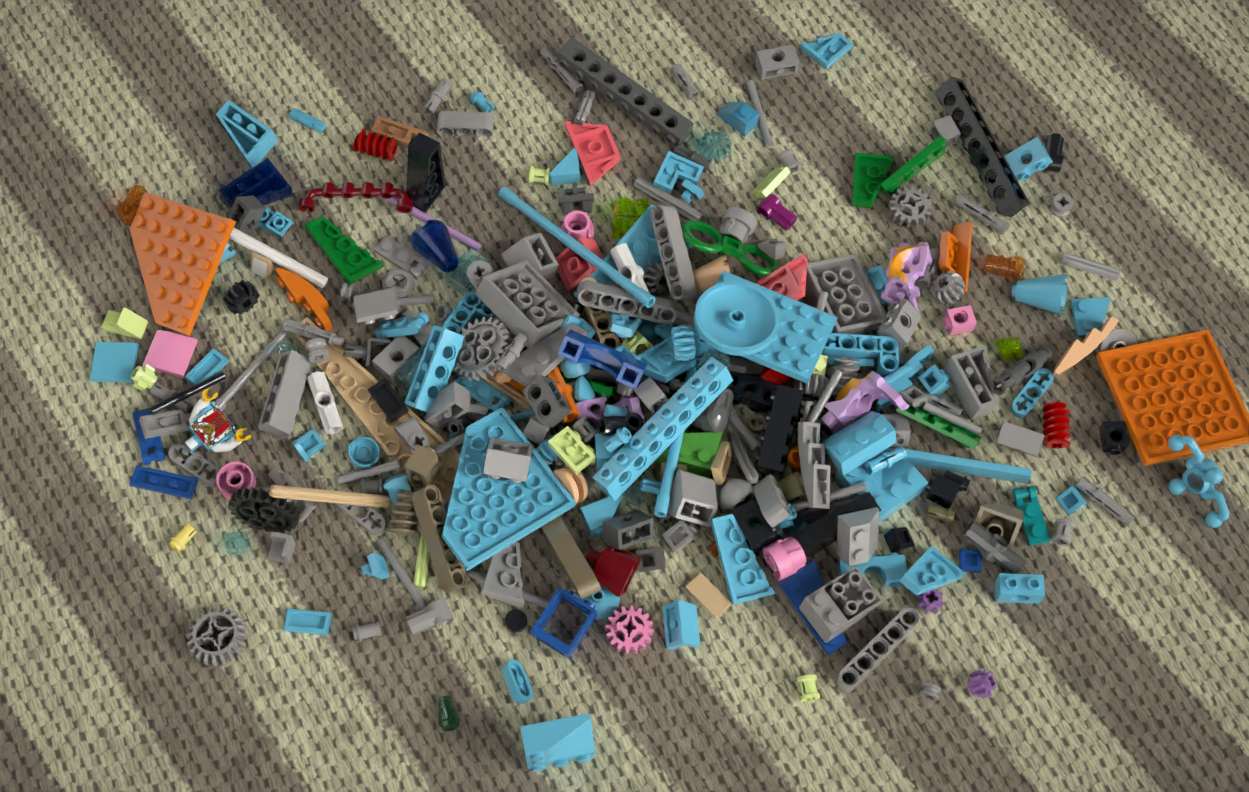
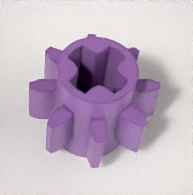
[916,589,944,615]
[968,669,996,699]

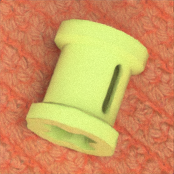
[529,166,551,185]
[797,674,820,702]

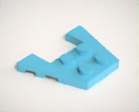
[615,323,697,383]

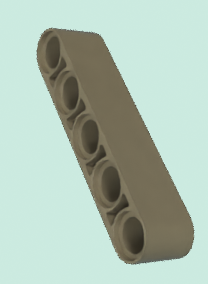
[412,485,467,593]
[541,516,601,600]

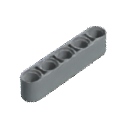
[650,205,697,300]
[577,281,677,324]
[836,607,919,692]

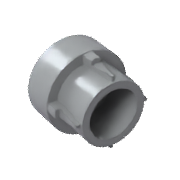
[720,207,757,244]

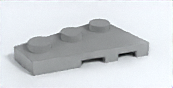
[480,542,524,608]

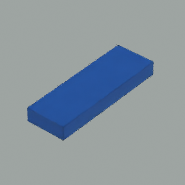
[129,465,199,500]

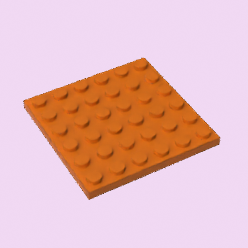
[1096,329,1249,466]

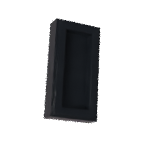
[368,378,409,423]

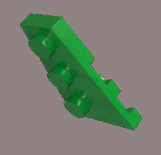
[852,153,894,208]

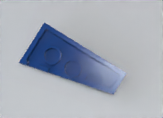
[778,561,847,656]

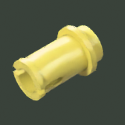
[169,523,197,552]

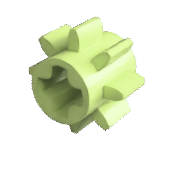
[131,364,158,391]

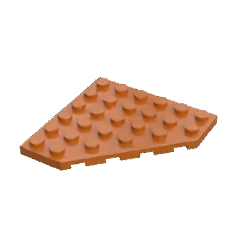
[129,192,236,336]

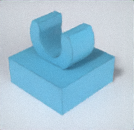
[681,179,704,204]
[361,552,390,580]

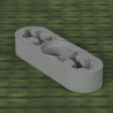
[168,444,220,487]
[336,489,387,536]

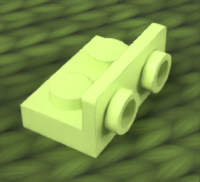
[548,426,596,475]

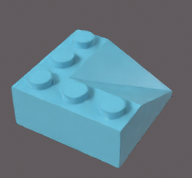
[835,448,928,524]
[520,713,595,772]

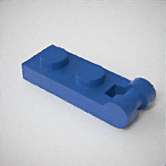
[132,408,166,466]

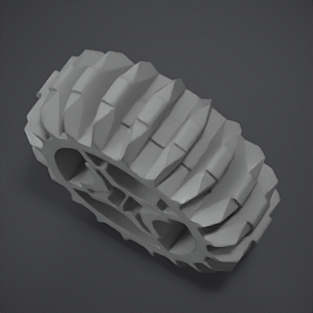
[186,606,248,667]

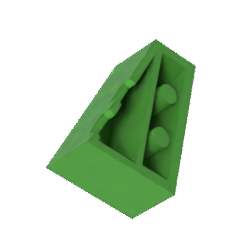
[653,432,723,478]

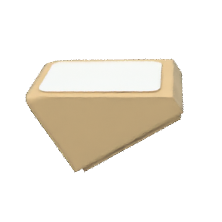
[250,252,275,279]

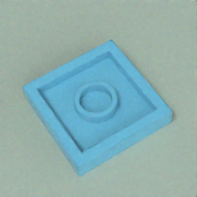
[90,342,139,383]

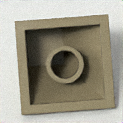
[967,504,1024,549]

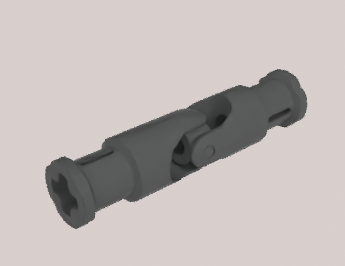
[990,346,1053,395]

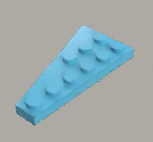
[572,204,692,301]

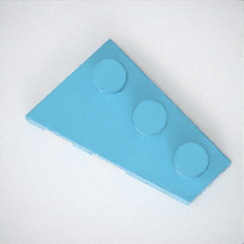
[899,545,966,595]

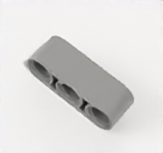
[437,111,494,137]
[753,474,791,528]

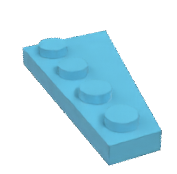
[610,297,650,338]
[710,514,775,605]

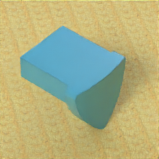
[569,376,595,403]
[291,429,326,462]
[383,474,411,508]

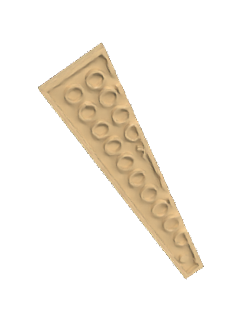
[293,317,460,503]

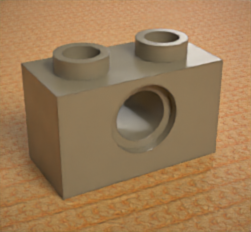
[405,445,441,489]

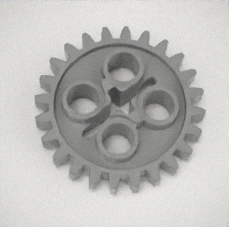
[454,317,513,382]

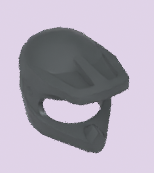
[692,388,734,434]

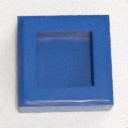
[959,549,982,573]

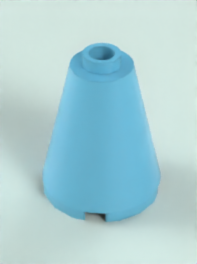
[1012,274,1068,315]

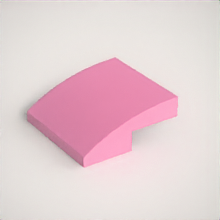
[142,330,198,378]

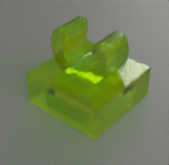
[997,337,1023,361]

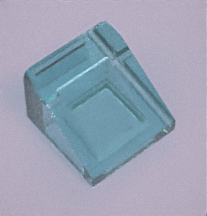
[223,531,252,558]

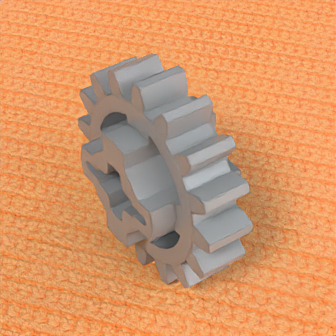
[889,186,933,227]

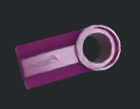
[756,194,798,231]

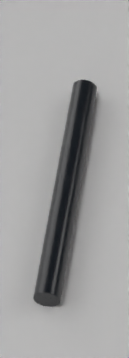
[149,372,226,415]

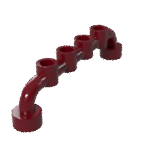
[298,182,413,213]

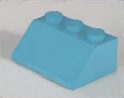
[820,411,897,476]

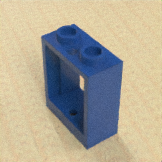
[530,587,598,659]

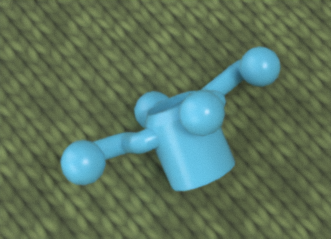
[1168,434,1230,528]

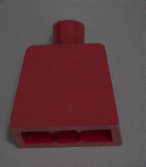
[586,545,642,597]

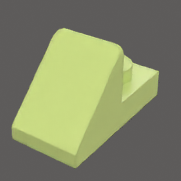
[101,308,148,339]

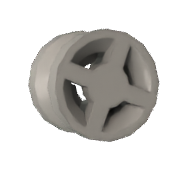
[1050,193,1073,217]
[305,338,329,363]

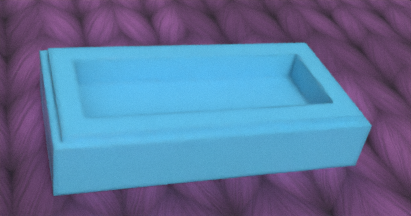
[184,348,229,386]
[283,608,332,635]

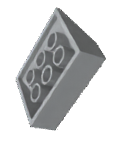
[805,254,886,335]
[476,260,580,349]

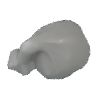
[715,477,756,515]

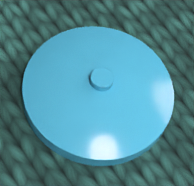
[694,281,780,356]

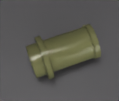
[927,503,955,524]

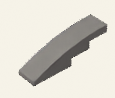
[798,422,830,509]

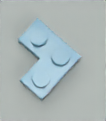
[652,151,704,193]

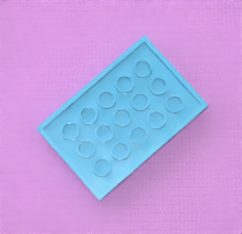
[693,270,838,384]

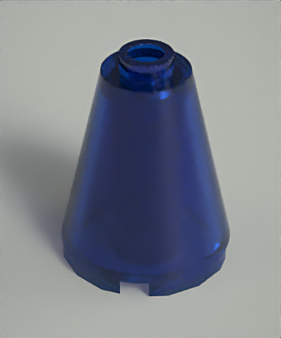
[410,220,459,273]

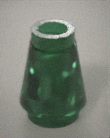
[438,696,461,732]

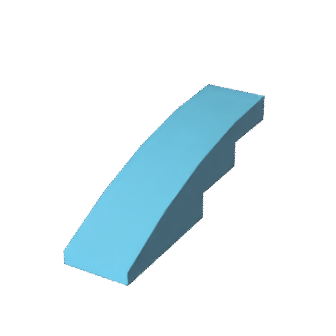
[875,345,934,413]

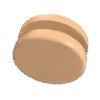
[553,465,588,504]

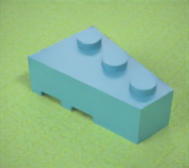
[216,100,278,168]

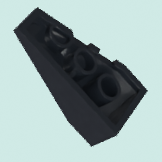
[789,492,882,557]

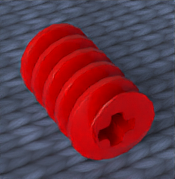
[353,128,397,162]
[1042,402,1071,449]

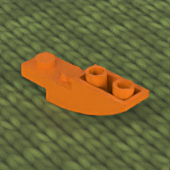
[275,267,333,332]

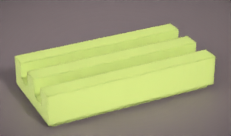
[751,166,790,198]

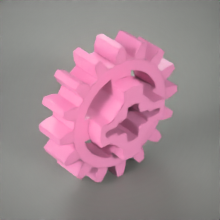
[606,606,654,655]

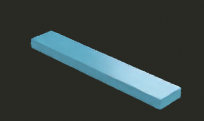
[904,449,1032,484]

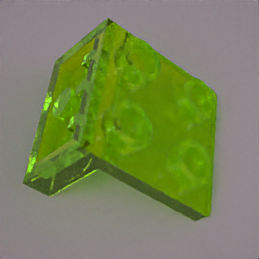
[612,197,649,238]

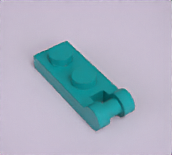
[1012,485,1051,546]

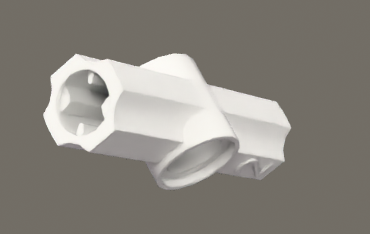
[610,243,650,294]
[307,371,344,435]

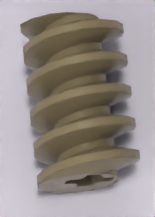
[388,489,418,536]

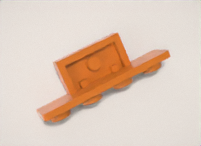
[938,221,973,292]

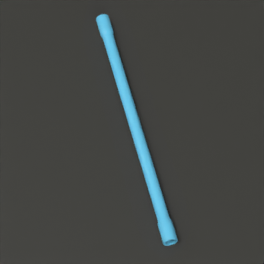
[498,187,655,308]
[654,355,700,517]

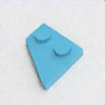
[1070,297,1110,338]

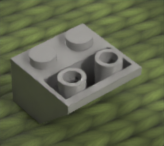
[501,233,559,280]
[353,286,401,325]
[667,469,718,527]

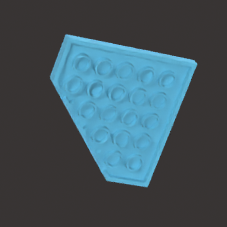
[442,407,576,571]

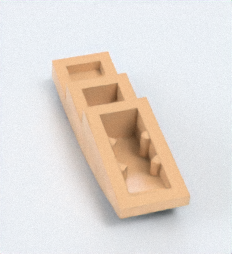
[1052,316,1118,377]

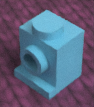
[919,365,953,396]

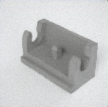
[996,421,1044,457]

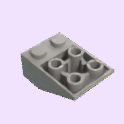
[799,566,883,643]

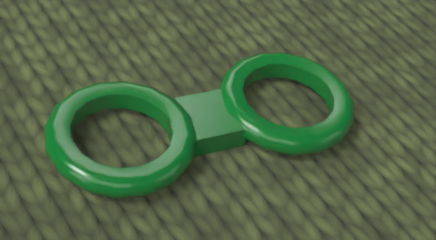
[681,220,780,277]

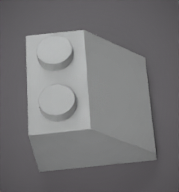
[483,437,533,483]
[837,507,879,566]

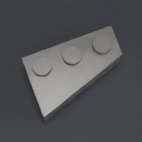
[943,345,998,420]

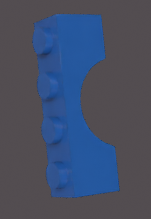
[557,329,647,389]

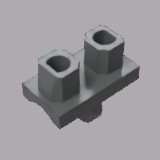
[558,183,594,216]

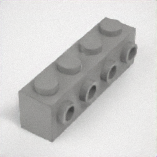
[258,350,311,438]

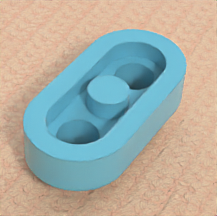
[502,659,533,704]

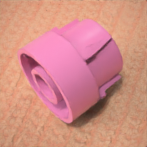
[561,211,594,247]
[216,462,256,501]
[762,536,806,581]

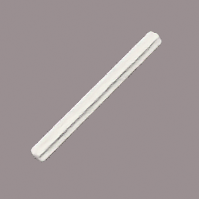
[229,228,328,288]

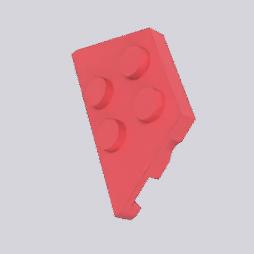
[565,121,620,186]
[755,254,808,300]

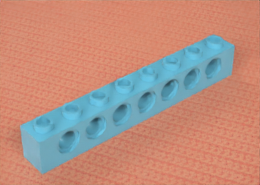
[592,357,733,501]

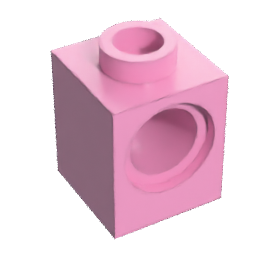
[942,305,977,336]

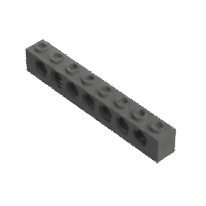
[557,37,694,146]

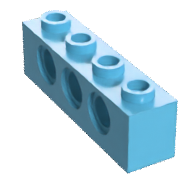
[404,325,464,412]

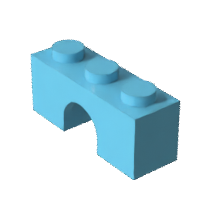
[837,553,907,587]

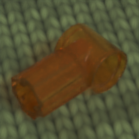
[116,185,148,226]
[984,254,1026,282]

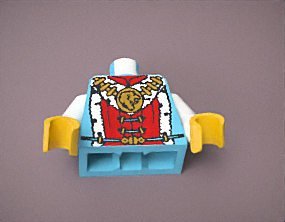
[184,387,251,453]

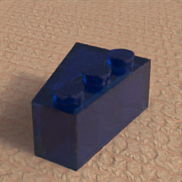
[218,158,293,211]

